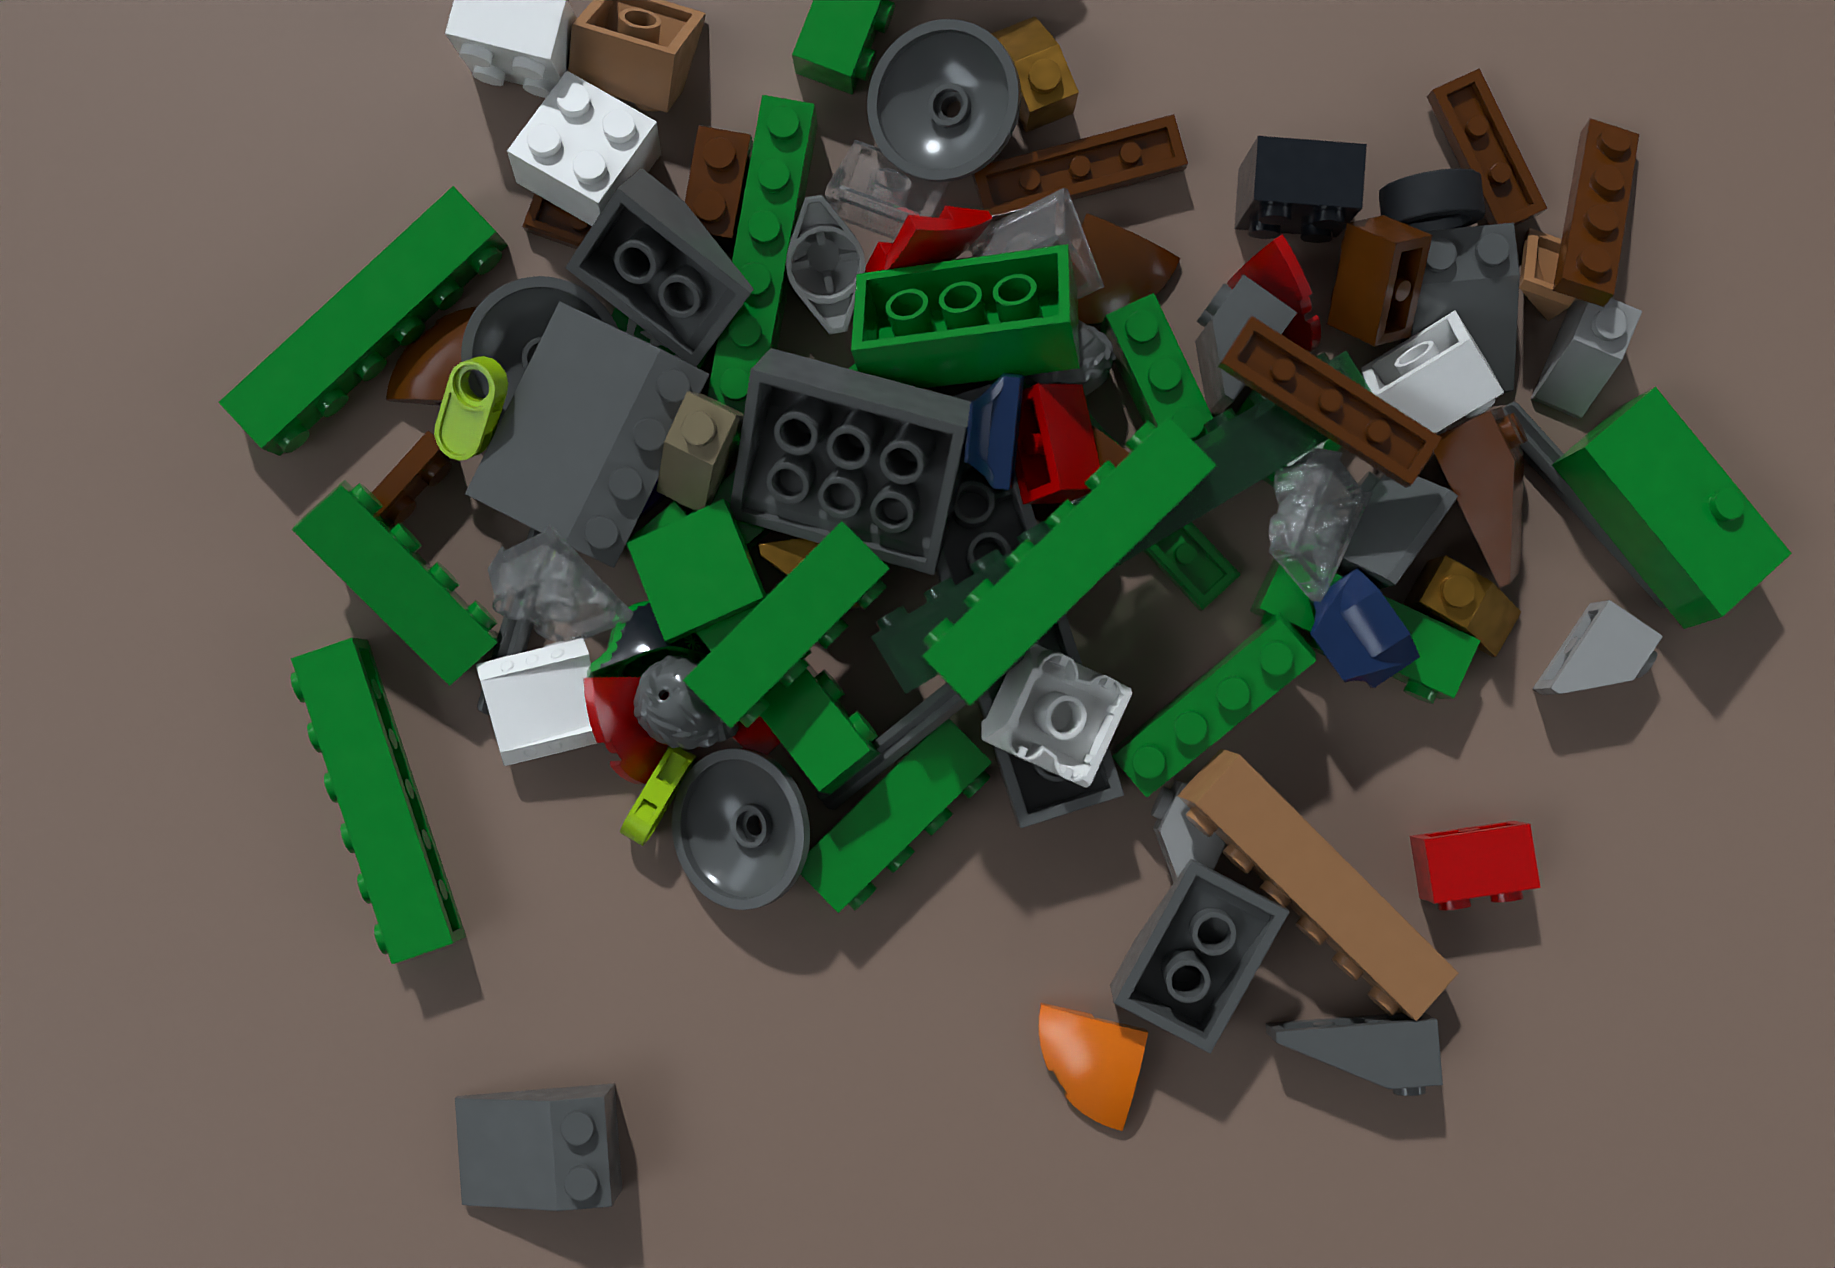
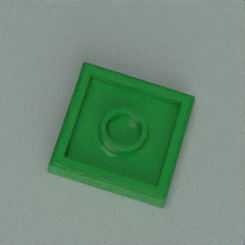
[627,499,766,644]

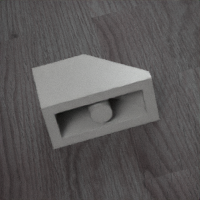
[1531,298,1642,419]
[1533,600,1663,695]
[1151,780,1226,883]

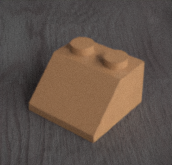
[568,0,706,113]

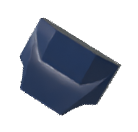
[965,373,1025,490]
[1309,568,1420,688]

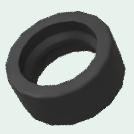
[1379,168,1485,231]

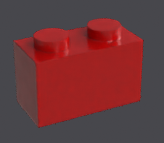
[1016,383,1100,505]
[1410,821,1541,910]

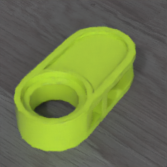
[434,356,508,461]
[620,746,697,846]

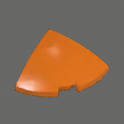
[1038,1003,1149,1131]

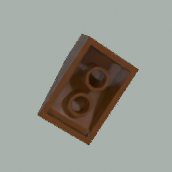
[1434,407,1528,588]

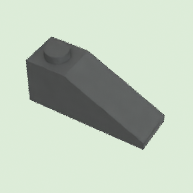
[1265,1012,1443,1096]

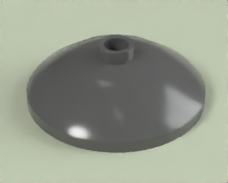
[867,19,1021,182]
[461,276,618,423]
[672,748,810,910]

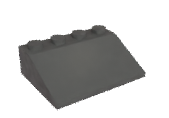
[465,301,709,568]
[730,348,972,575]

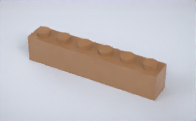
[1177,748,1459,1021]

